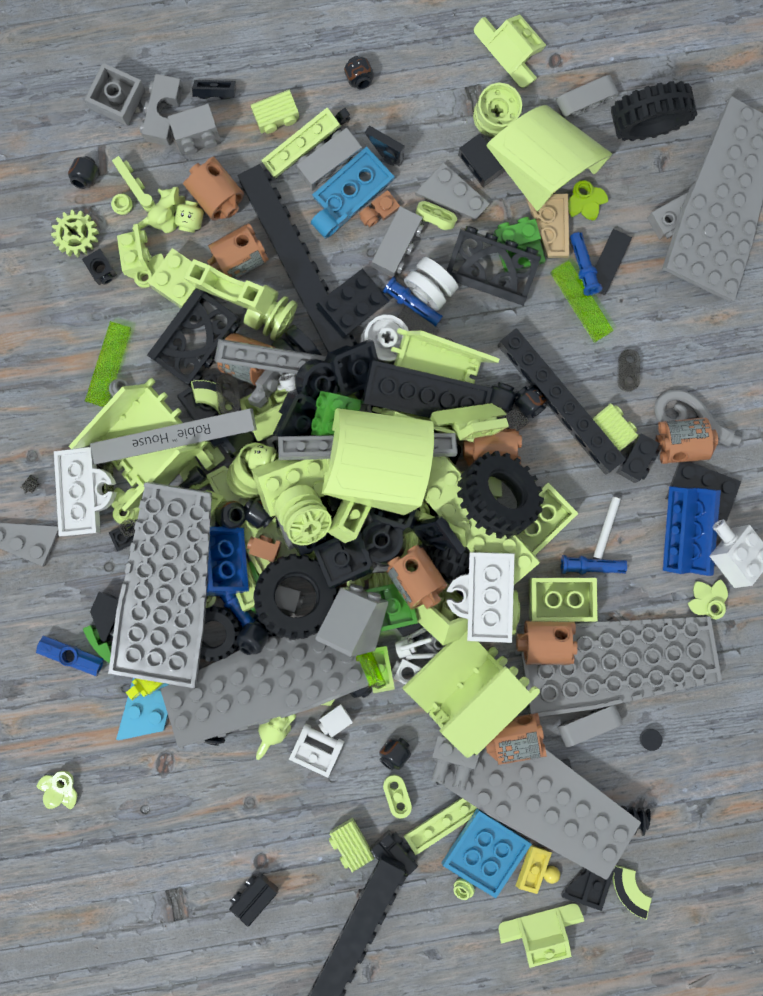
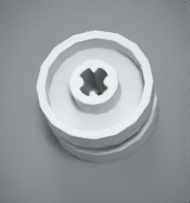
[404,257,458,311]
[360,315,409,365]

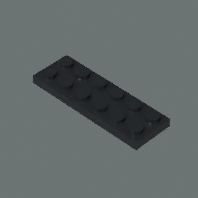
[361,360,493,418]

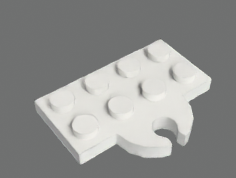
[54,447,117,537]
[447,552,515,643]

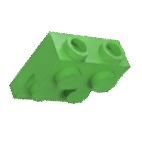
[494,217,546,272]
[311,391,362,436]
[364,584,418,632]

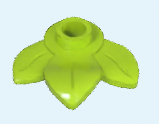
[568,180,608,221]

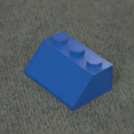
[206,527,249,596]

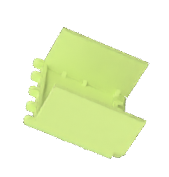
[372,328,500,442]
[69,378,208,511]
[402,630,540,758]

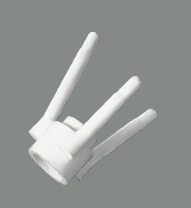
[395,627,437,661]

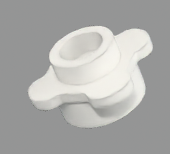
[277,373,296,391]

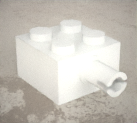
[710,519,763,588]

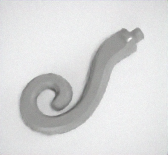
[654,390,742,446]

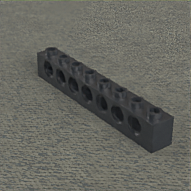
[498,328,626,475]

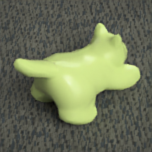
[132,187,185,233]
[256,714,296,760]

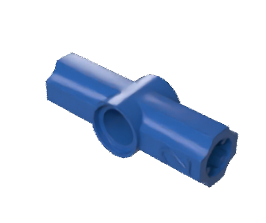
[36,635,104,676]

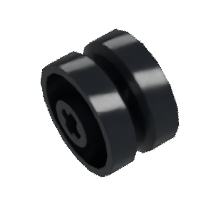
[271,325,322,355]

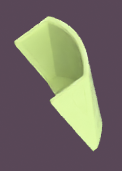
[486,105,612,211]
[322,408,434,515]

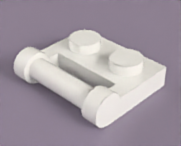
[289,723,344,778]

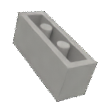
[296,128,362,191]
[372,206,424,277]

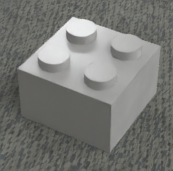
[85,63,145,126]
[168,104,221,155]

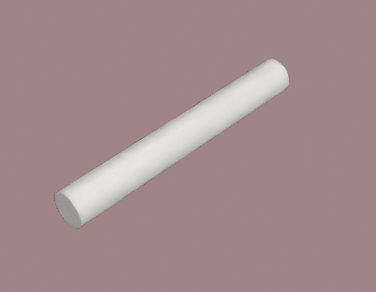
[593,497,621,559]

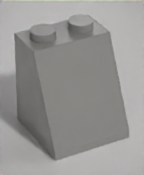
[315,584,389,657]

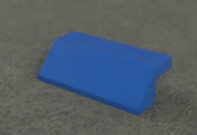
[663,486,721,576]

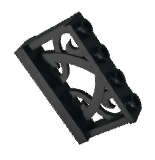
[446,226,542,306]
[147,288,241,387]

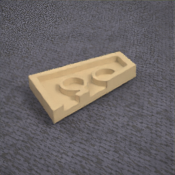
[525,194,569,258]

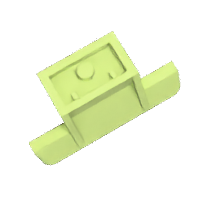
[474,14,546,88]
[430,403,509,440]
[499,904,584,968]

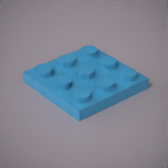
[441,808,532,898]

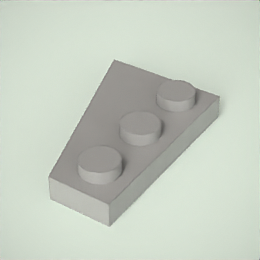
[415,162,490,221]
[0,523,59,566]

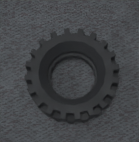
[611,81,698,141]
[457,451,544,539]

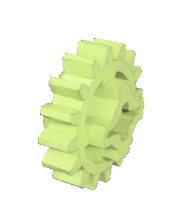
[51,210,99,257]

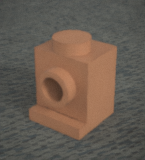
[247,535,282,562]

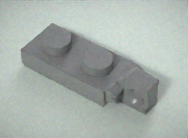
[248,370,286,408]

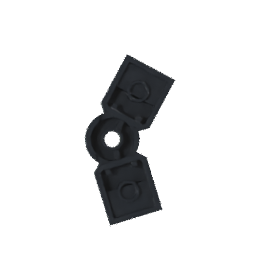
[273,339,378,437]
[313,489,427,589]

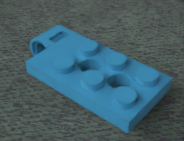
[311,146,395,239]

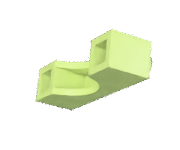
[184,259,275,316]

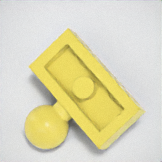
[515,845,561,894]

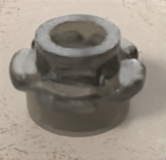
[20,475,40,494]

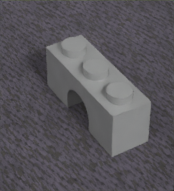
[140,74,183,146]

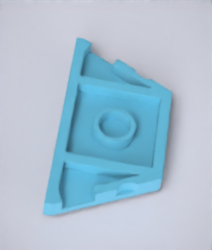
[116,678,169,740]

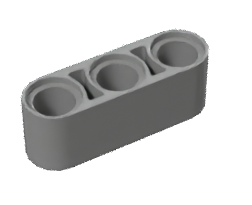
[556,75,619,120]
[557,705,623,747]

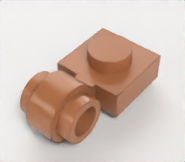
[359,190,400,228]

